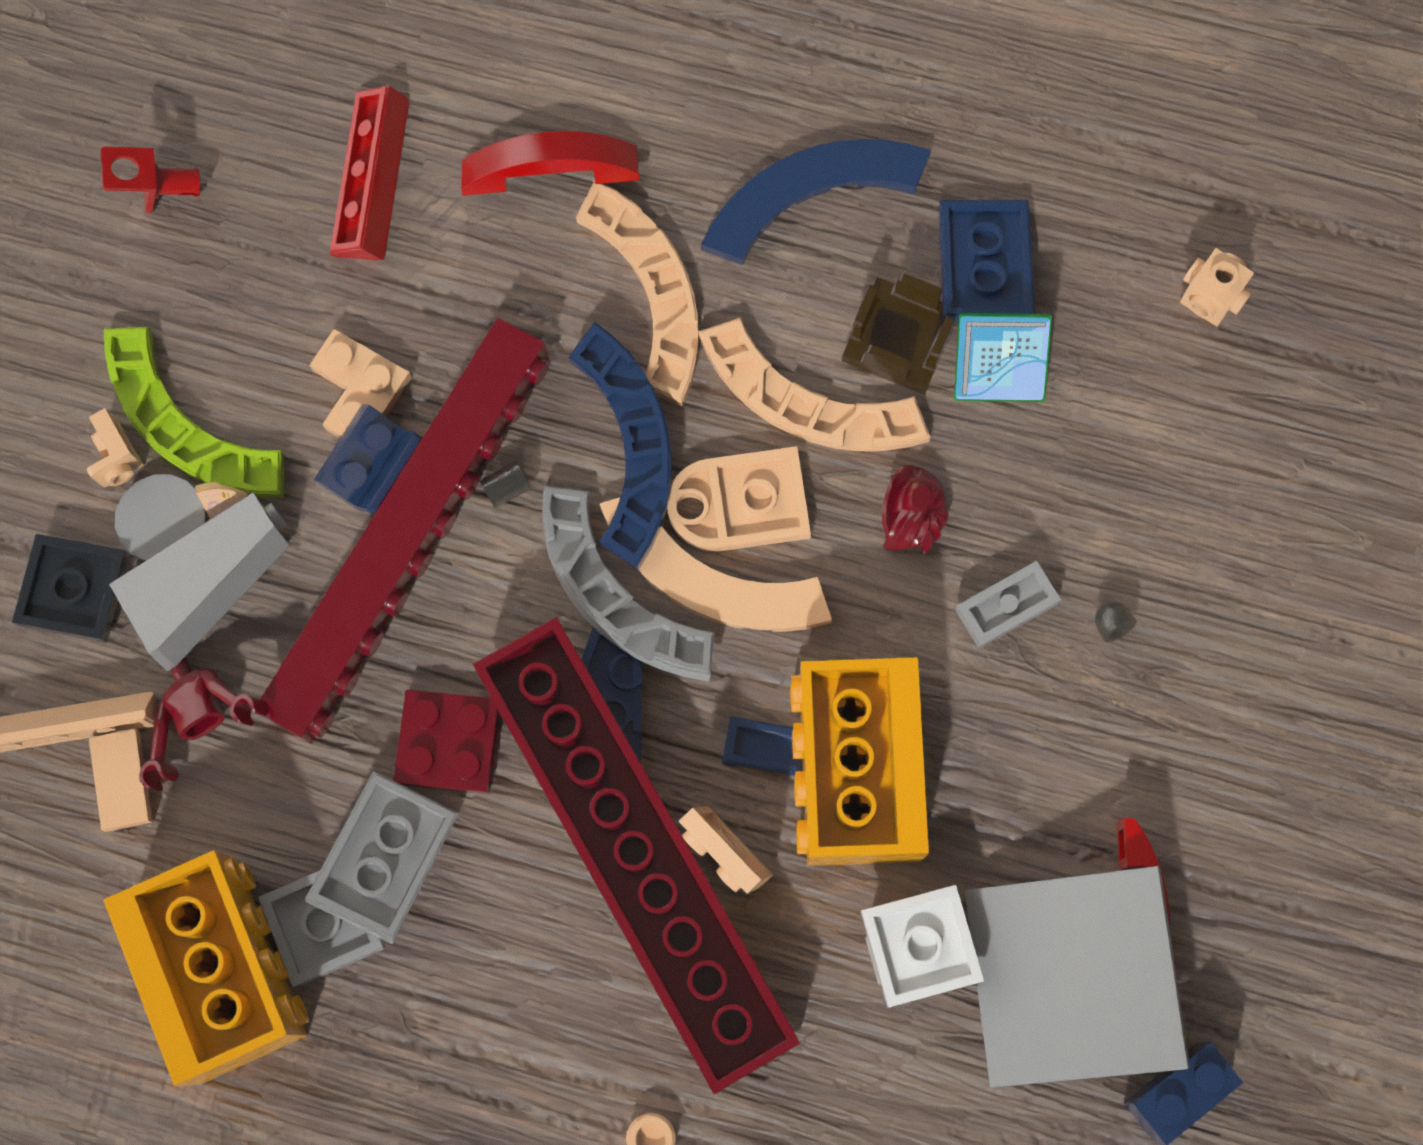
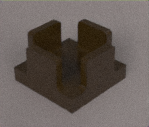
[842,273,955,395]

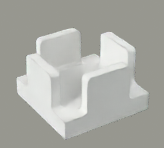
[861,885,984,1008]

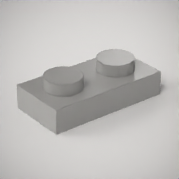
[955,561,1061,649]

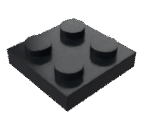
[12,534,130,643]

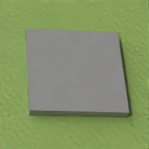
[965,866,1190,1088]

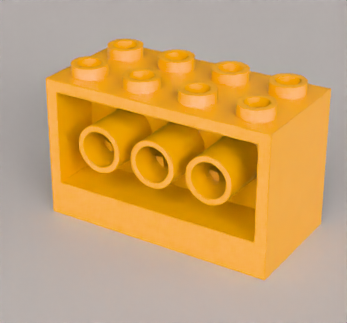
[790,657,929,866]
[103,850,309,1086]

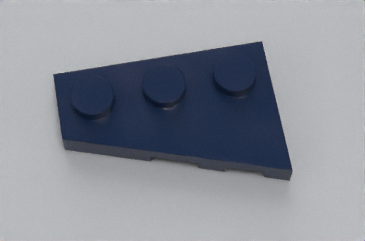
[581,627,642,763]

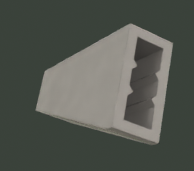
[109,493,290,672]

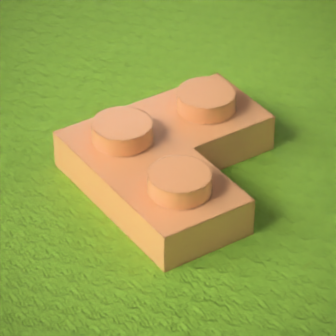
[309,329,412,438]

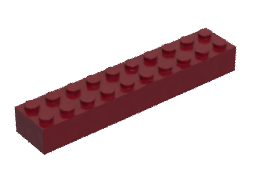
[472,617,800,1095]

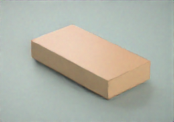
[89,729,153,832]

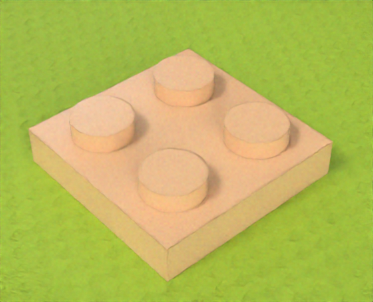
[679,806,773,894]

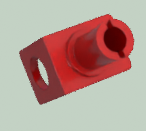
[100,146,200,213]

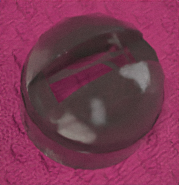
[1095,602,1137,642]

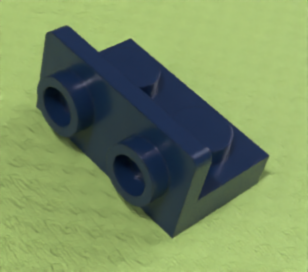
[314,404,421,514]

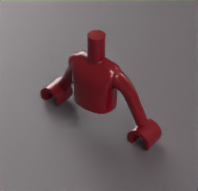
[139,656,270,792]

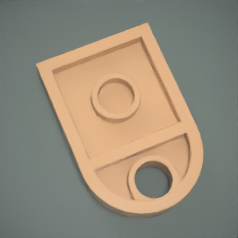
[667,446,811,552]

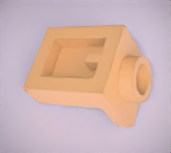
[86,408,144,487]

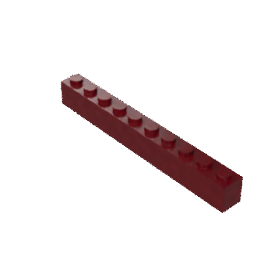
[260,317,550,744]

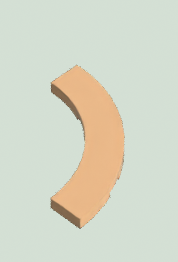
[576,180,699,407]
[698,317,930,451]
[600,497,832,632]

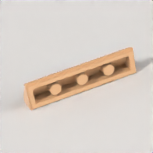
[0,692,157,753]

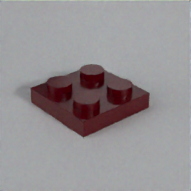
[393,690,499,794]

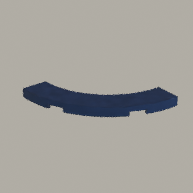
[701,139,931,265]
[568,322,672,570]

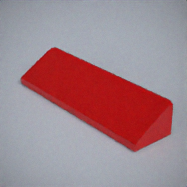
[329,85,409,261]

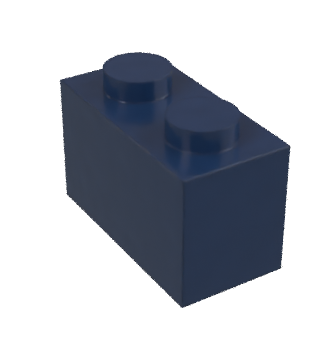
[1124,1042,1243,1145]

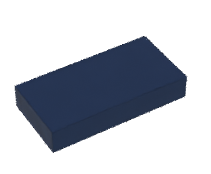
[722,716,803,776]

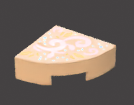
[195,482,249,519]

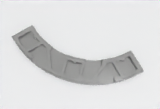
[542,486,715,682]

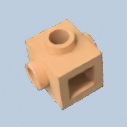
[1180,248,1254,327]

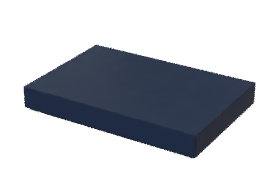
[938,200,1035,325]

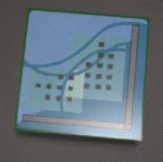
[953,313,1052,402]

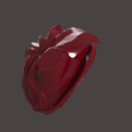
[882,465,949,555]

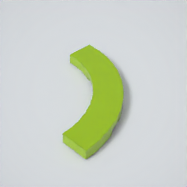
[104,327,284,498]

